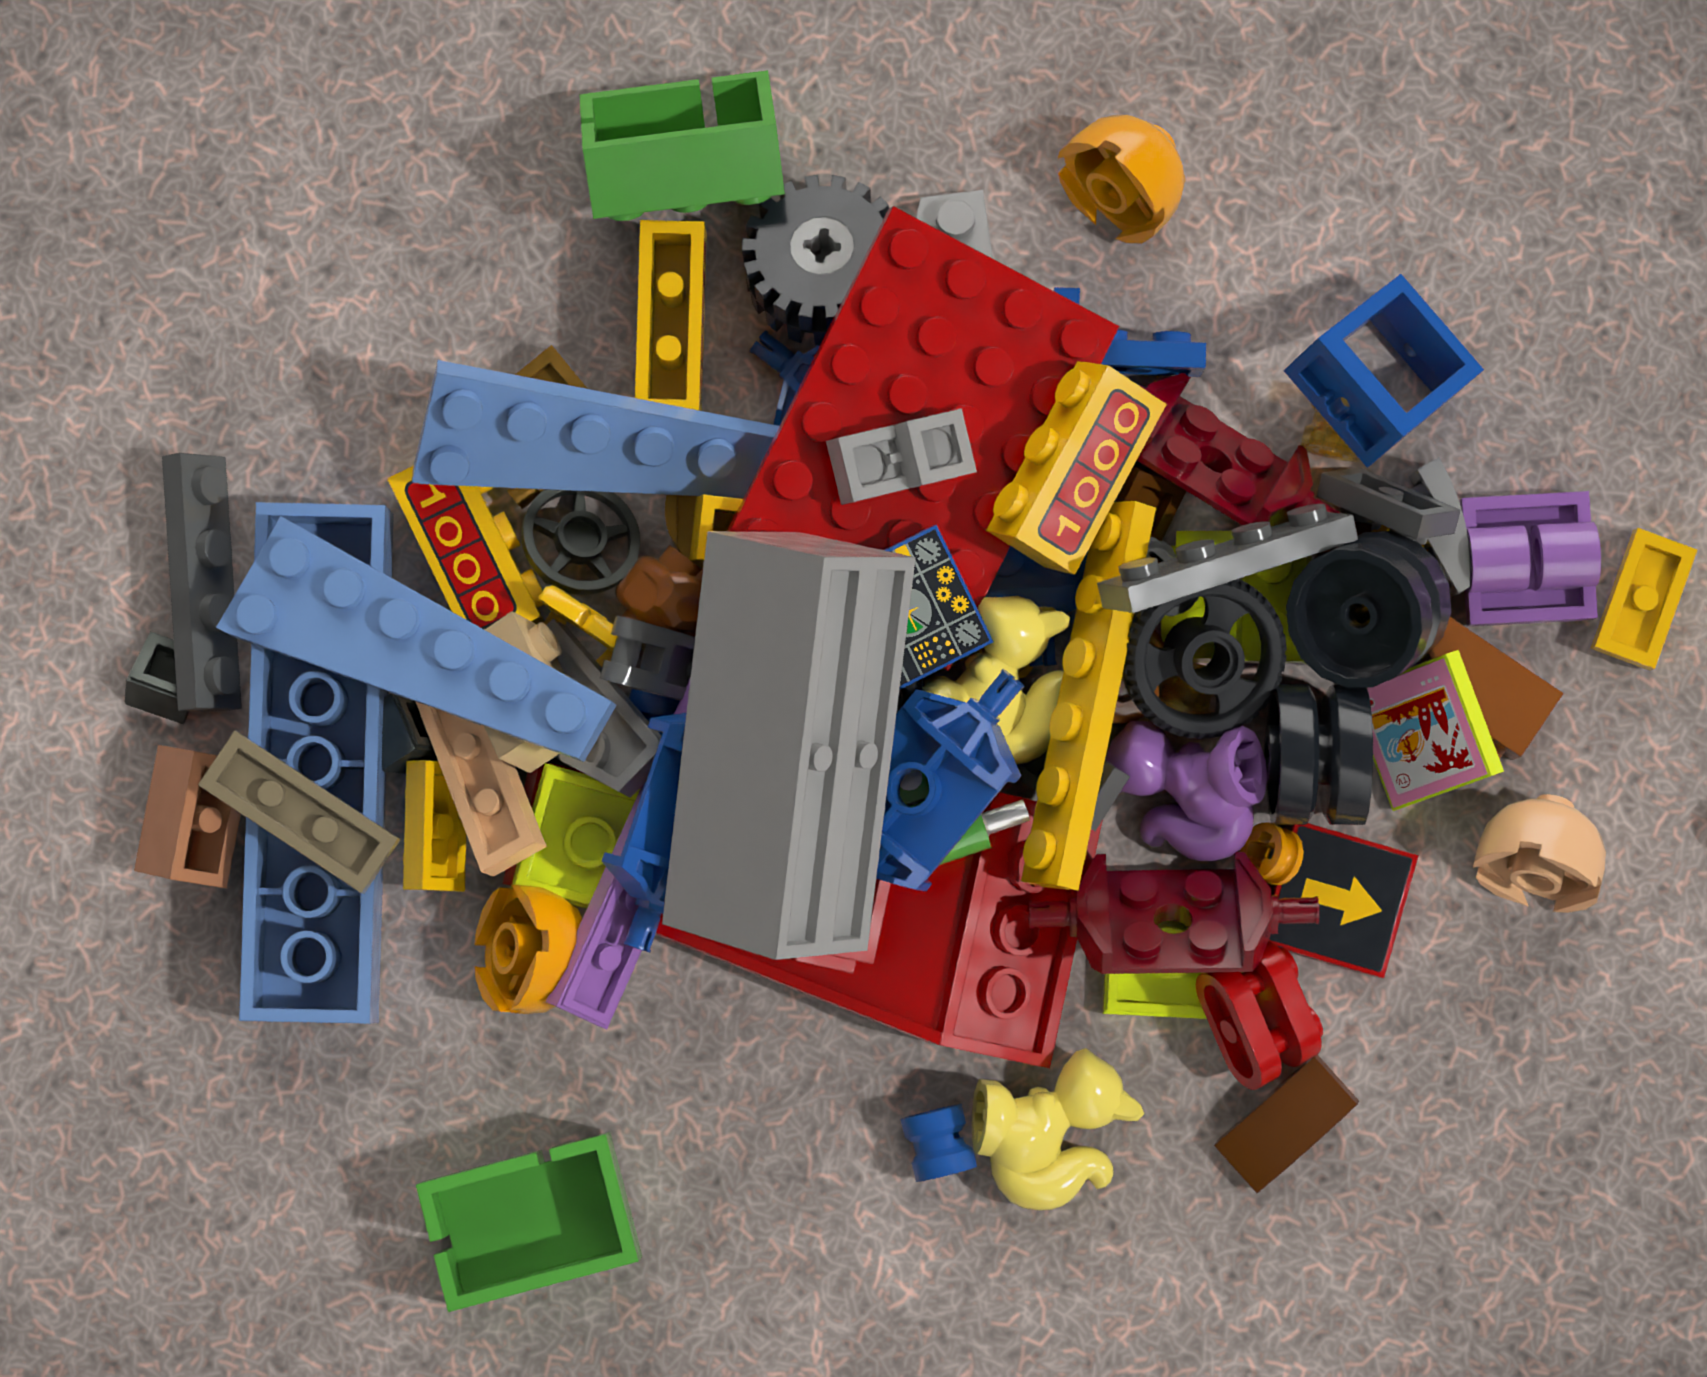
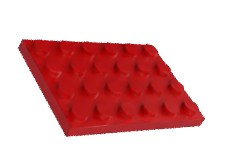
[727,206,1120,671]

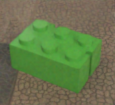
[579,70,785,221]
[416,1132,642,1312]

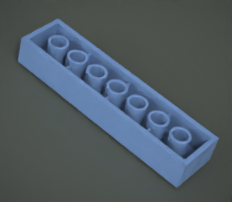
[239,502,394,1024]

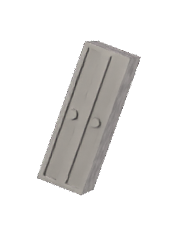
[662,531,916,960]

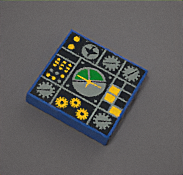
[884,525,993,690]

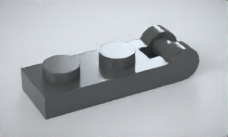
[599,615,695,700]

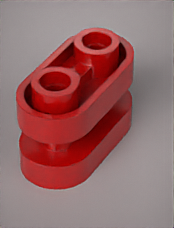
[1196,941,1323,1090]

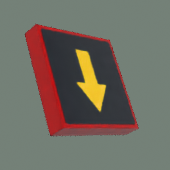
[1269,823,1419,978]

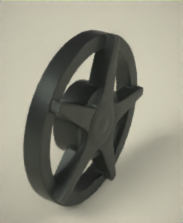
[521,489,640,595]

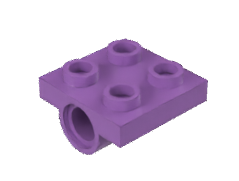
[1459,491,1601,627]

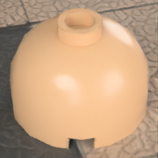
[1473,794,1606,913]

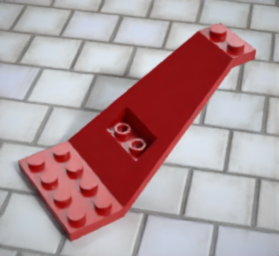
[503,762,1103,1069]

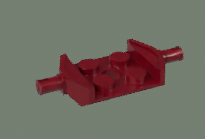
[1137,373,1340,527]
[1029,852,1319,974]

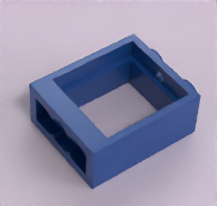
[1283,274,1484,468]

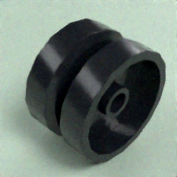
[1286,531,1451,688]
[1264,684,1373,825]

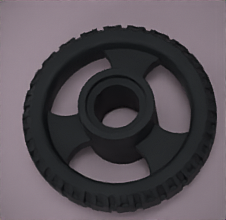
[1122,579,1287,739]

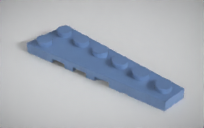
[412,360,780,498]
[216,516,617,762]

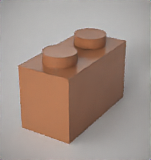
[134,745,241,889]

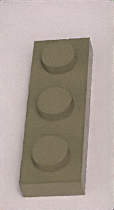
[198,730,401,894]

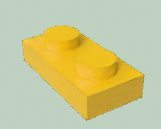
[1590,528,1698,671]
[403,760,467,892]

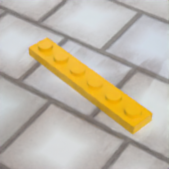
[1021,501,1156,891]

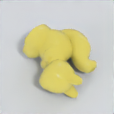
[922,596,1070,764]
[972,1048,1144,1210]

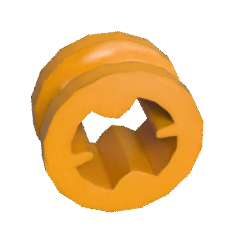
[1240,822,1304,885]

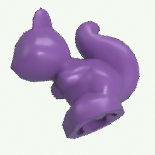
[1105,720,1267,861]

